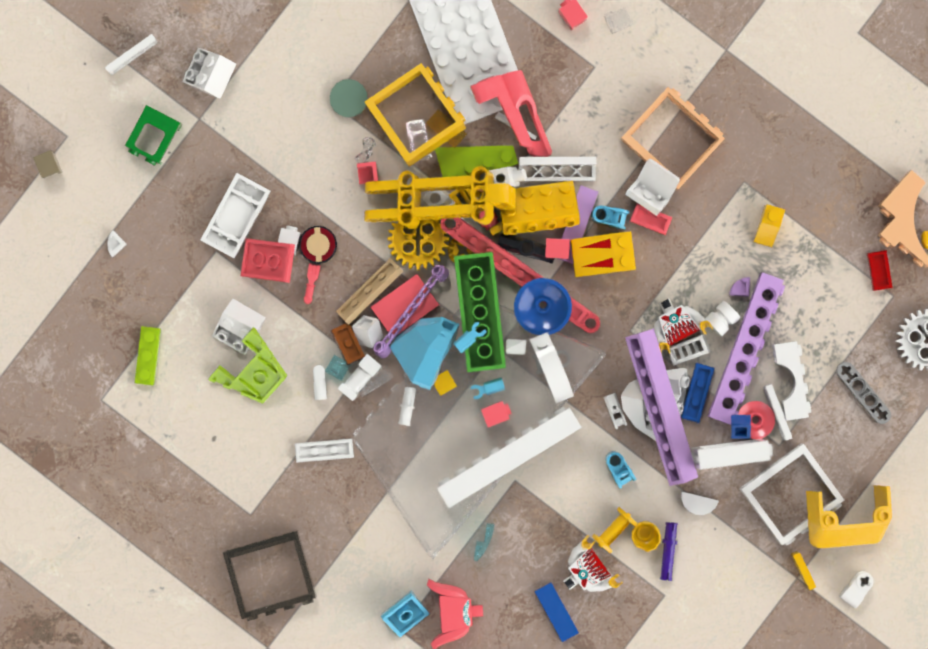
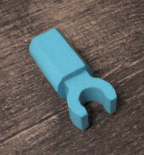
[453,322,486,353]
[470,377,505,399]

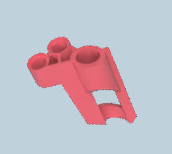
[470,70,552,157]

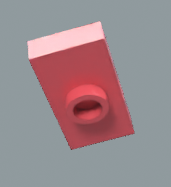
[629,204,672,235]

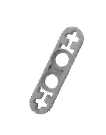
[836,362,891,424]

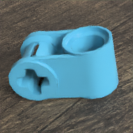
[591,205,629,230]
[605,451,637,489]

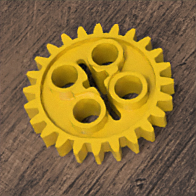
[387,215,450,271]

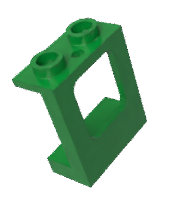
[125,105,182,166]

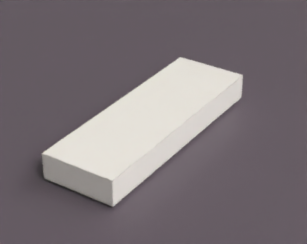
[105,34,158,75]
[763,384,792,441]
[295,438,354,463]

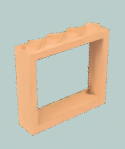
[620,87,725,191]

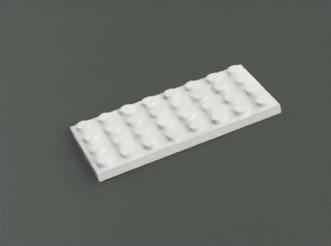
[409,0,518,125]

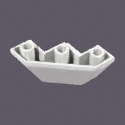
[621,368,689,441]

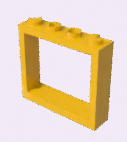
[365,63,466,167]

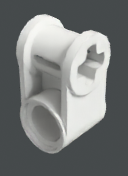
[839,571,874,608]

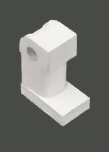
[338,354,382,401]

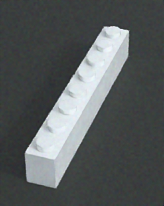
[437,406,582,508]

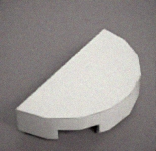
[681,491,719,515]

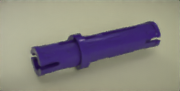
[660,522,678,581]

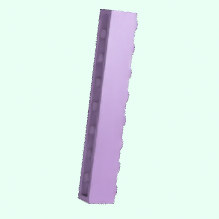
[625,329,698,486]

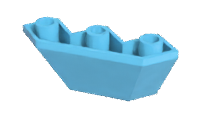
[390,317,460,390]

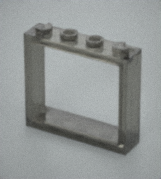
[223,530,317,621]

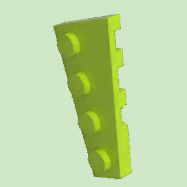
[435,145,518,177]

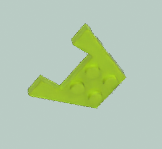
[208,327,287,404]

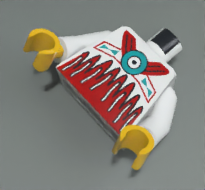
[654,299,713,354]
[563,535,623,592]

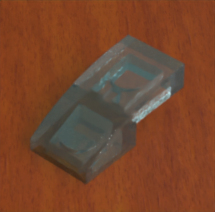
[474,523,495,561]

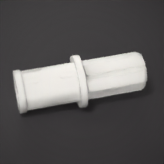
[398,387,416,426]

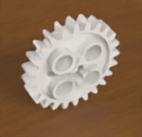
[895,309,928,371]

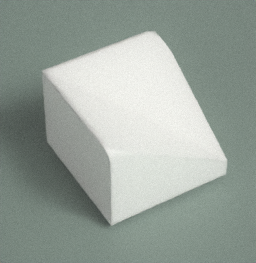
[505,339,526,355]

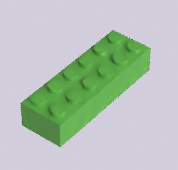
[454,252,506,372]

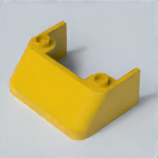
[806,485,892,548]

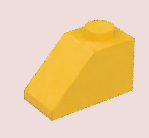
[753,204,785,248]

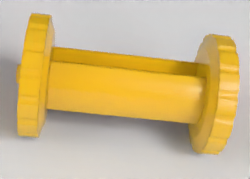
[591,507,638,553]

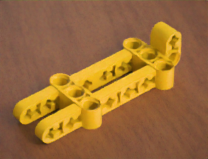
[364,166,516,229]

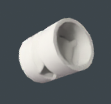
[705,300,741,337]

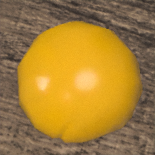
[631,521,661,552]

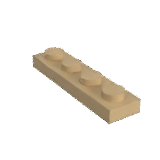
[336,258,403,325]

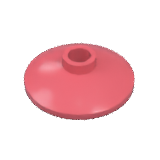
[738,401,775,439]

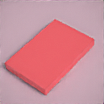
[240,238,295,283]
[371,274,439,335]

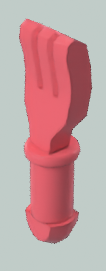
[304,263,321,304]

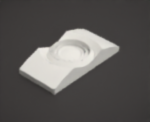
[201,173,271,258]

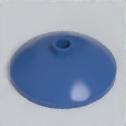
[514,278,572,335]

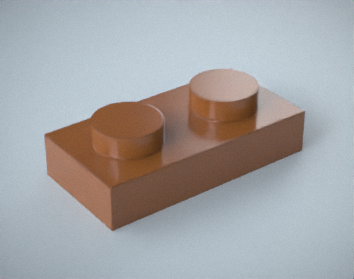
[331,323,365,365]

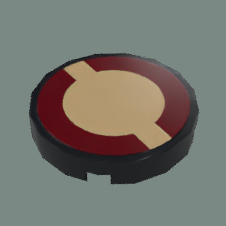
[299,226,337,264]

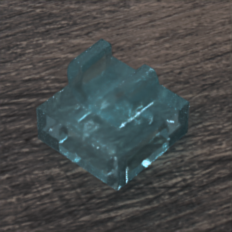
[325,355,351,381]

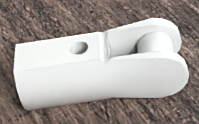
[313,365,327,400]
[603,393,627,429]

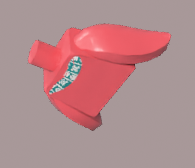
[427,578,483,649]

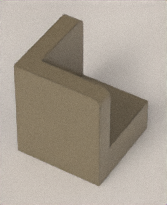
[33,150,62,178]

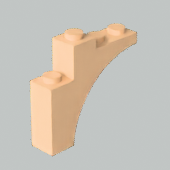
[877,170,928,268]

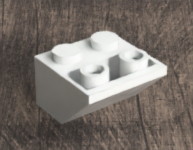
[182,47,236,99]
[212,299,266,355]

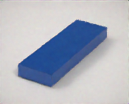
[680,363,715,423]
[535,582,579,642]

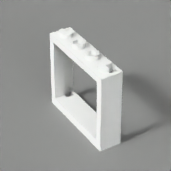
[690,439,773,470]
[739,443,844,546]

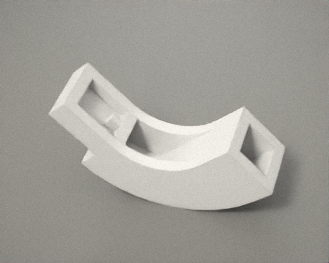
[530,332,574,403]

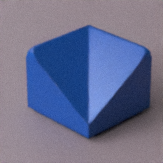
[731,415,751,439]

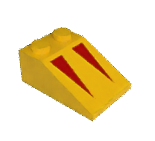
[570,231,636,278]

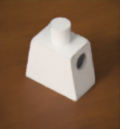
[480,167,527,187]

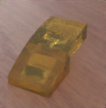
[426,109,467,148]

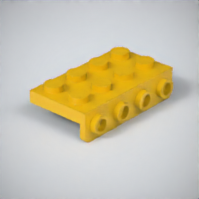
[500,181,580,235]

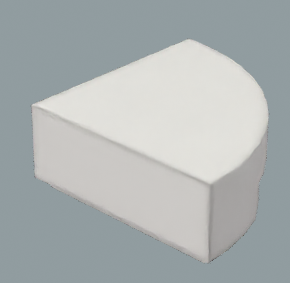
[107,230,127,257]

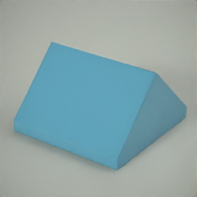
[381,590,430,637]

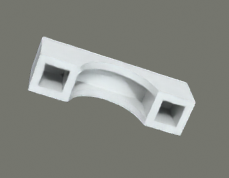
[772,341,811,421]

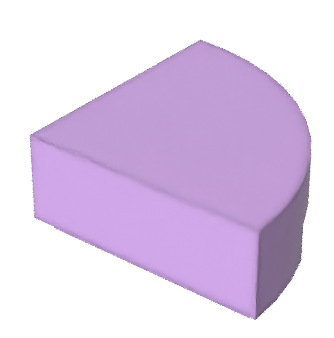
[729,277,750,297]

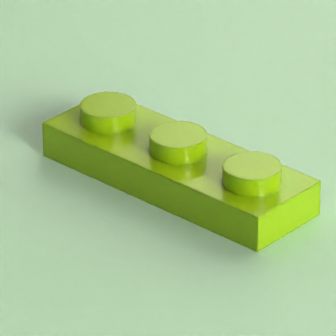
[134,326,161,386]

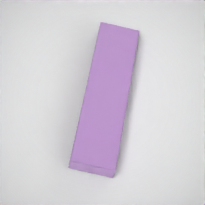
[557,185,598,264]

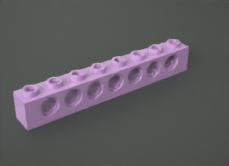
[707,272,785,425]

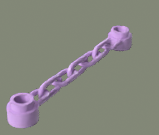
[373,265,449,358]

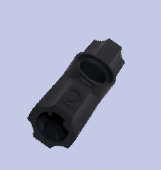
[498,232,555,264]

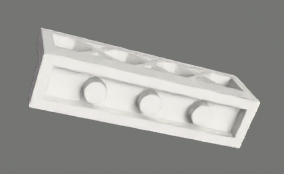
[519,157,596,182]

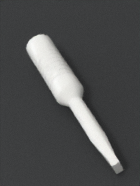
[495,112,537,140]

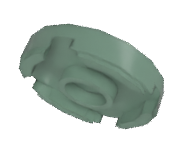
[330,79,368,118]

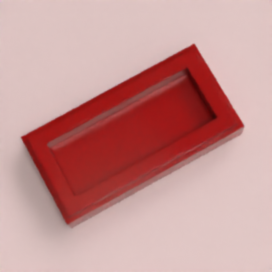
[867,250,893,291]

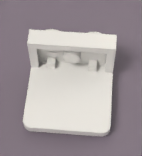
[625,159,680,216]

